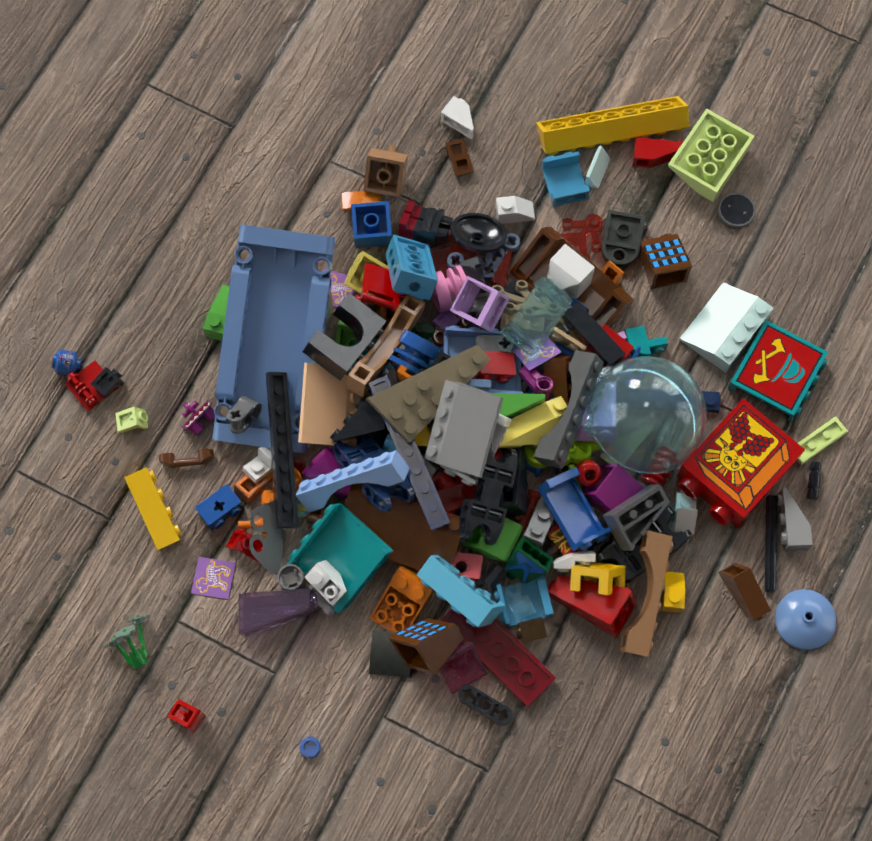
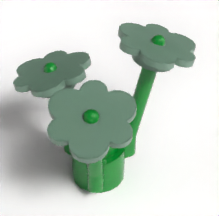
[105,615,149,669]

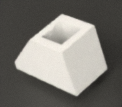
[305,560,346,606]

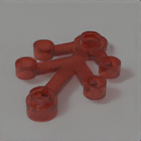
[557,214,603,260]

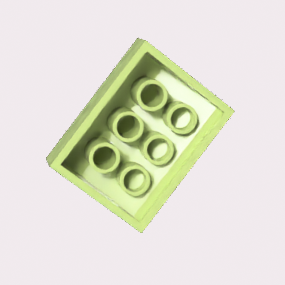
[668,108,755,202]

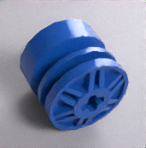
[389,329,441,376]

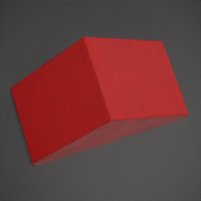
[167,699,205,733]

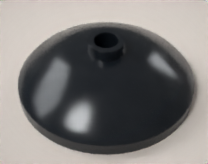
[450,213,507,253]

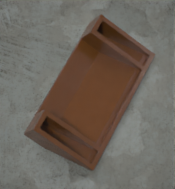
[510,226,634,328]
[344,483,463,571]

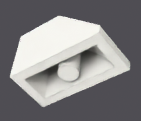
[441,96,474,139]
[496,196,535,224]

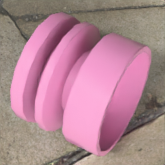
[432,265,467,312]

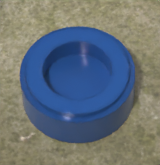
[300,737,321,759]

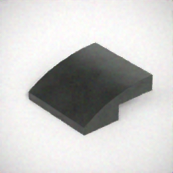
[369,631,411,677]

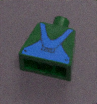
[504,536,554,583]

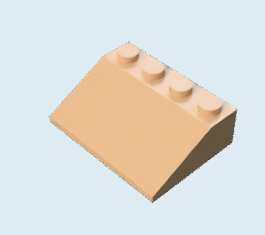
[298,363,361,446]

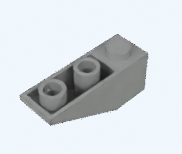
[777,487,813,550]

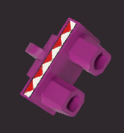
[182,400,215,435]

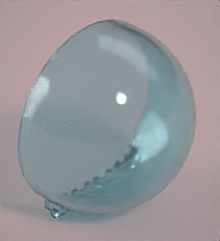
[583,356,707,474]

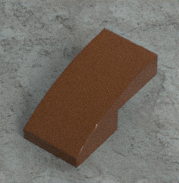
[445,138,474,177]

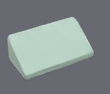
[585,146,610,189]

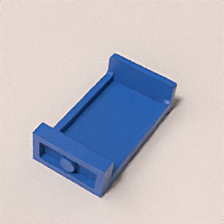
[537,467,612,551]

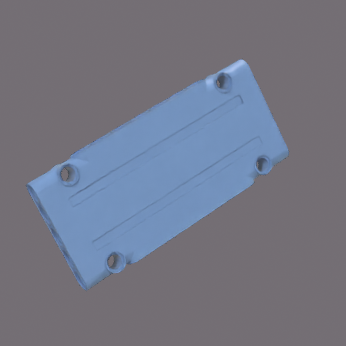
[212,224,335,453]

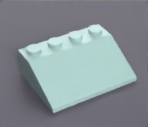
[679,283,774,373]

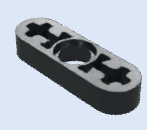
[458,684,512,726]

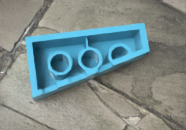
[417,555,505,627]

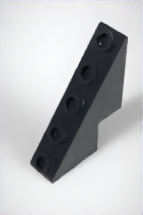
[330,368,398,444]

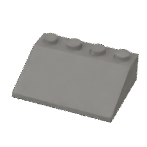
[425,380,503,477]

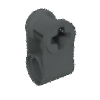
[475,335,514,353]
[227,396,262,434]

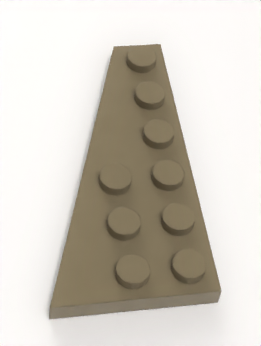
[366,345,490,443]

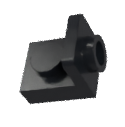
[91,367,124,398]

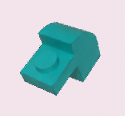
[625,326,668,361]

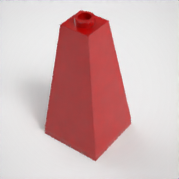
[548,575,637,638]

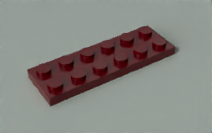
[441,609,556,708]

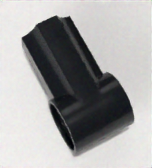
[474,563,507,597]

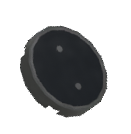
[717,192,756,229]

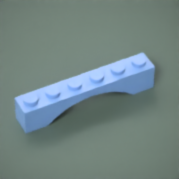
[295,450,410,512]

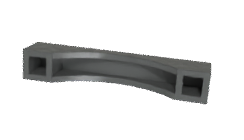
[533,351,603,469]

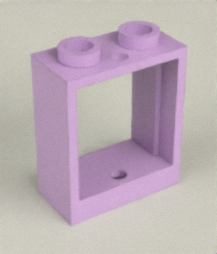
[450,276,510,332]

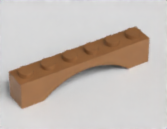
[346,294,425,397]
[619,531,673,657]

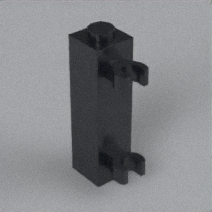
[559,302,625,371]

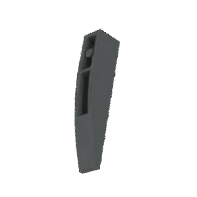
[524,462,576,549]

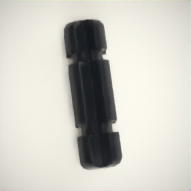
[807,461,822,500]

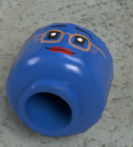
[52,349,81,375]

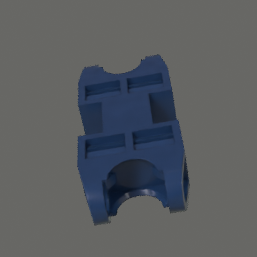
[333,435,415,512]

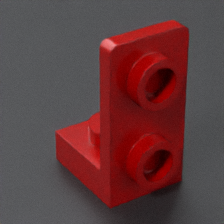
[226,530,263,565]

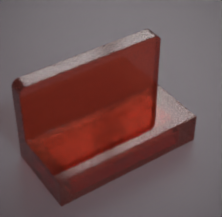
[437,483,476,512]

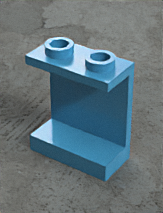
[542,152,590,207]
[493,575,554,628]

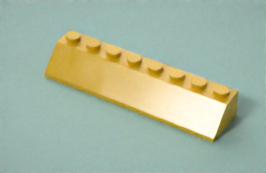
[536,96,690,155]

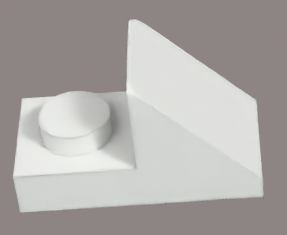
[243,447,273,484]
[674,493,698,535]

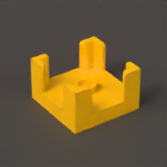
[570,562,626,595]

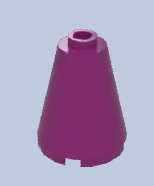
[301,446,352,500]

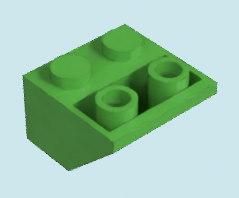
[465,514,523,562]

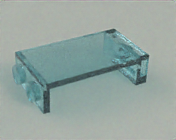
[500,275,573,357]

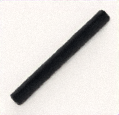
[765,495,778,593]

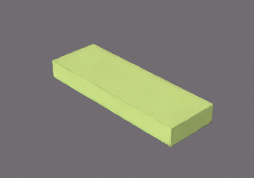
[798,416,848,466]

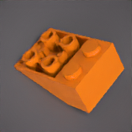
[370,565,435,633]

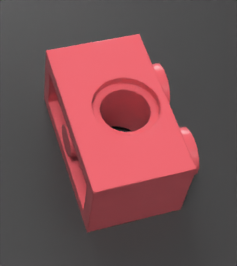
[453,552,483,584]

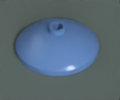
[775,589,836,650]

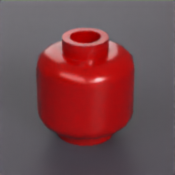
[575,459,602,487]

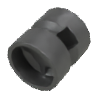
[277,564,306,596]

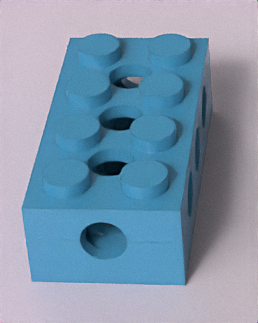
[386,235,438,300]

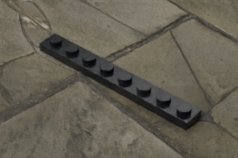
[266,372,299,529]

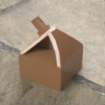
[363,145,408,197]

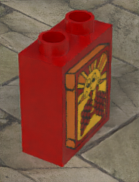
[677,398,805,528]

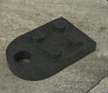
[601,210,645,267]

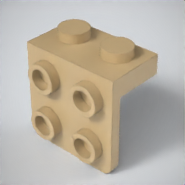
[544,317,587,355]

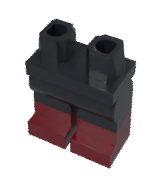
[398,200,453,246]

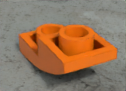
[341,191,381,212]

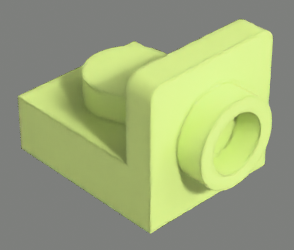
[115,407,148,433]

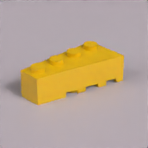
[124,467,182,551]

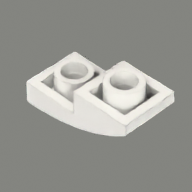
[552,551,596,572]

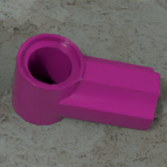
[518,365,553,402]

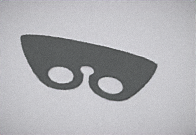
[249,501,283,575]

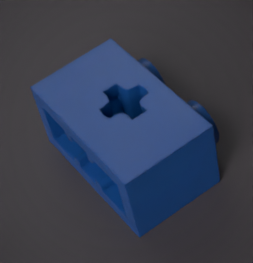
[195,484,243,531]

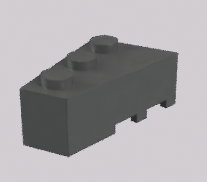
[603,485,670,551]

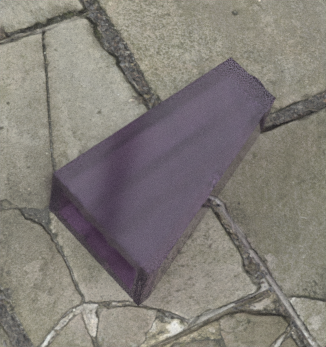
[238,588,318,637]

